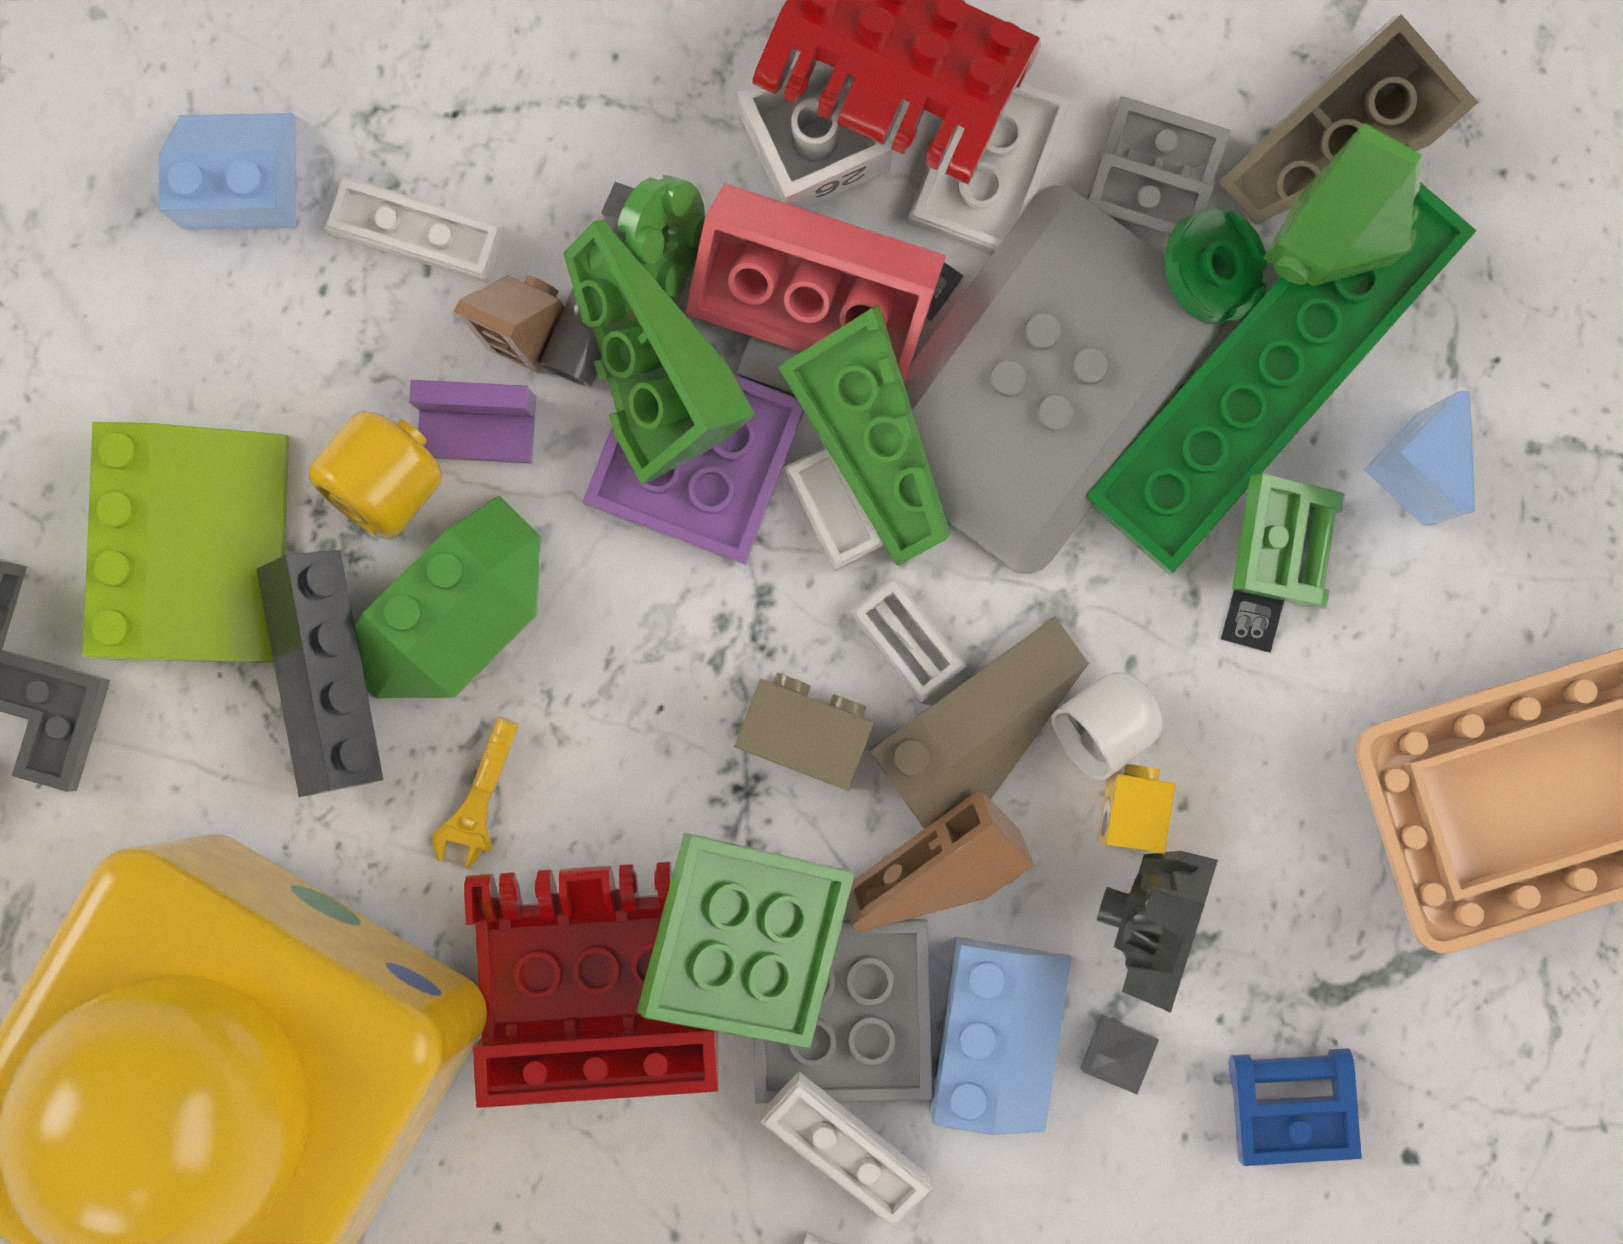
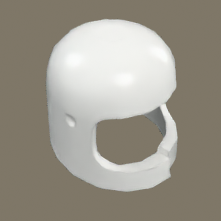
[1052,672,1164,780]

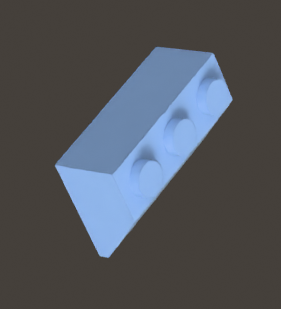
[929,937,1072,1135]

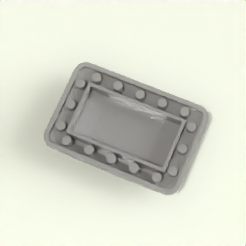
[904,186,1223,574]

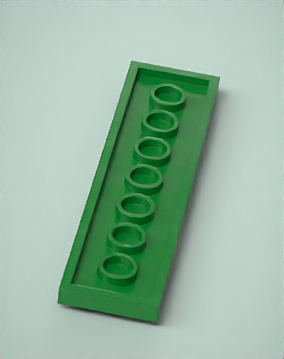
[1086,182,1477,575]

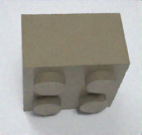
[734,672,874,791]

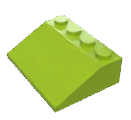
[82,422,289,663]

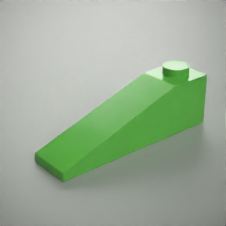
[1263,123,1422,286]
[563,219,756,484]

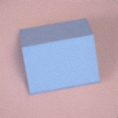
[1364,391,1475,525]

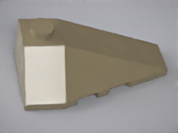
[1217,14,1479,224]
[868,617,1089,829]

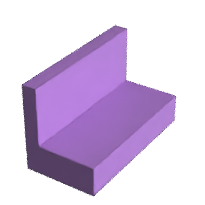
[409,379,536,464]

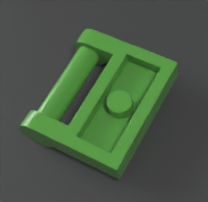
[1232,473,1345,608]

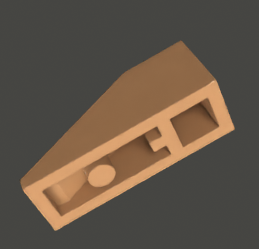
[454,275,564,373]
[847,789,1034,932]

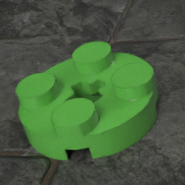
[617,175,705,297]

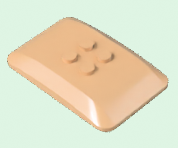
[1355,647,1623,954]

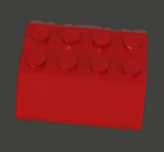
[752,0,1041,185]
[464,862,719,1108]

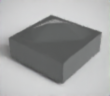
[1080,1014,1159,1095]

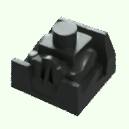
[1096,850,1218,1013]

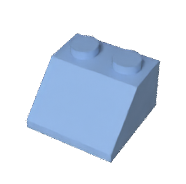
[159,113,296,229]

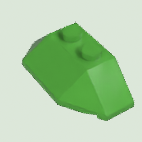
[355,496,541,698]

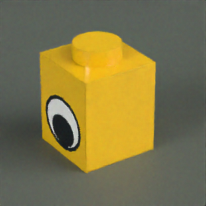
[1097,764,1176,854]

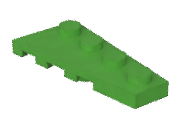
[778,305,951,566]

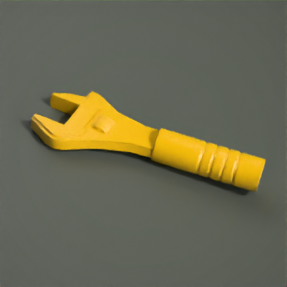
[432,717,519,869]

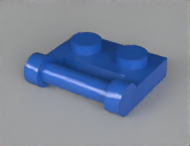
[1229,1048,1362,1166]

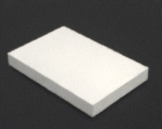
[907,81,1074,254]

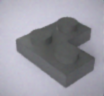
[0,649,110,792]

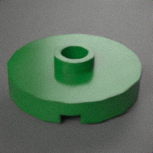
[1164,207,1268,324]

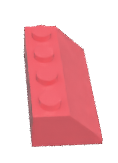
[685,183,946,383]

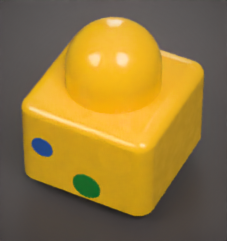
[0,834,487,1244]

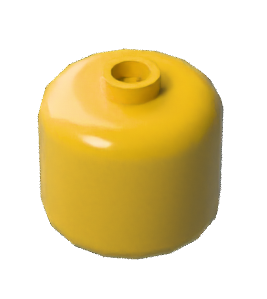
[309,411,442,540]

